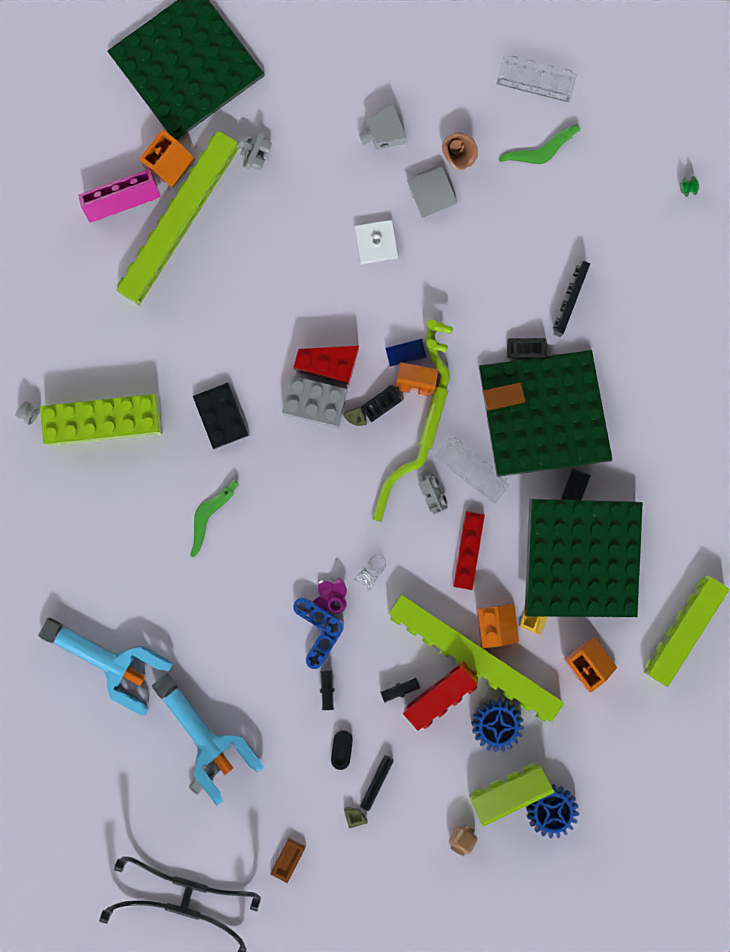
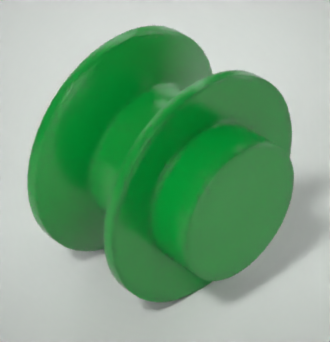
[680,176,699,197]

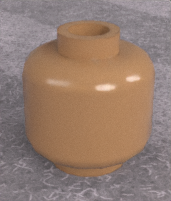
[449,825,478,856]

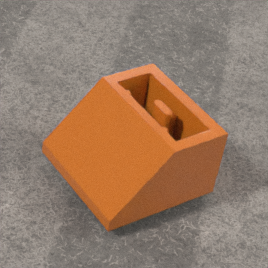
[139,129,196,188]
[396,362,438,396]
[563,636,618,693]

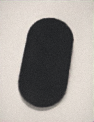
[331,730,353,770]

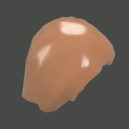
[442,132,478,170]

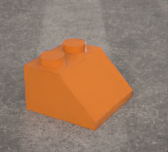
[476,604,519,648]

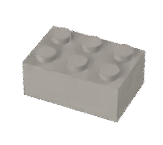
[282,376,348,429]

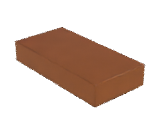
[482,383,525,411]
[270,838,306,883]

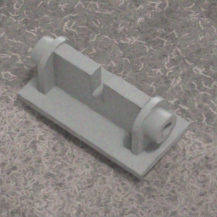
[418,473,448,514]

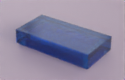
[385,339,427,367]

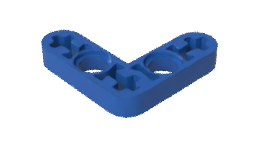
[293,598,344,669]

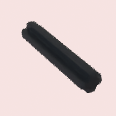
[360,755,394,811]

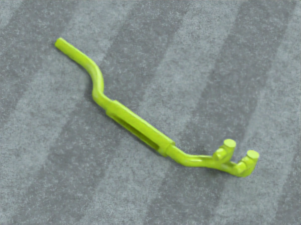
[372,319,453,522]

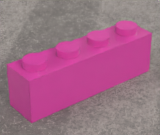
[78,169,161,223]

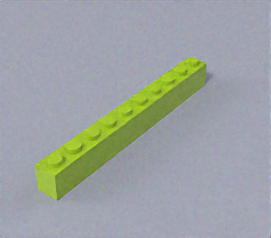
[116,131,239,306]
[388,594,564,723]

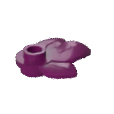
[313,578,347,614]

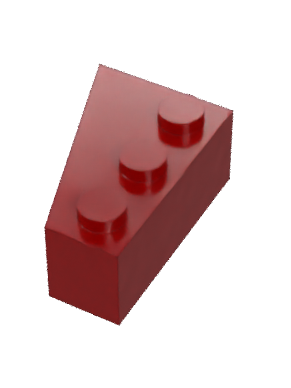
[293,345,359,385]

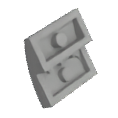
[407,166,457,218]

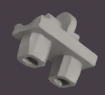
[238,132,272,170]

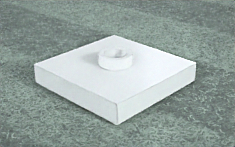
[355,220,398,264]

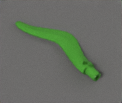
[499,124,580,164]
[190,480,239,557]

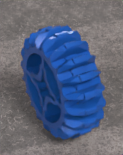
[471,699,524,752]
[526,784,579,839]

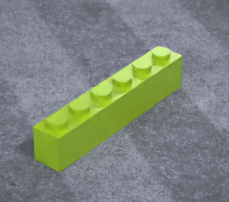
[644,576,730,687]

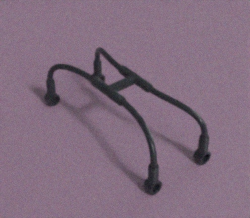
[99,856,261,952]

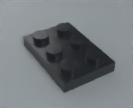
[193,382,249,450]

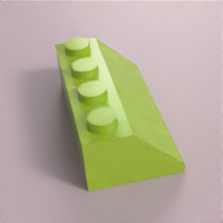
[469,763,554,827]

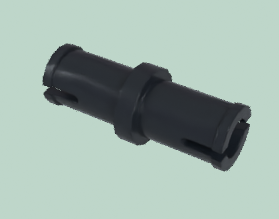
[320,670,335,711]
[380,677,420,703]

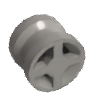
[15,401,40,425]

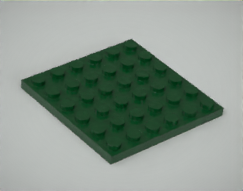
[107,0,265,140]
[479,350,613,477]
[525,499,643,617]

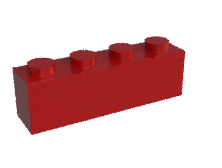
[403,661,479,731]

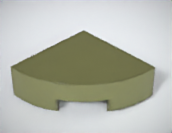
[342,407,367,426]
[344,807,368,828]

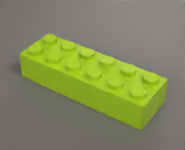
[40,394,163,446]

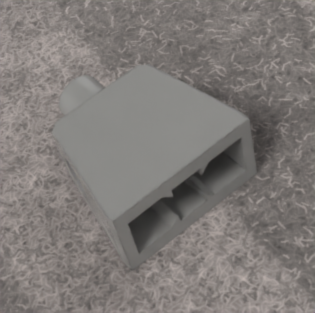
[359,104,406,150]

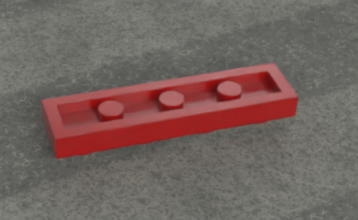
[453,511,485,590]

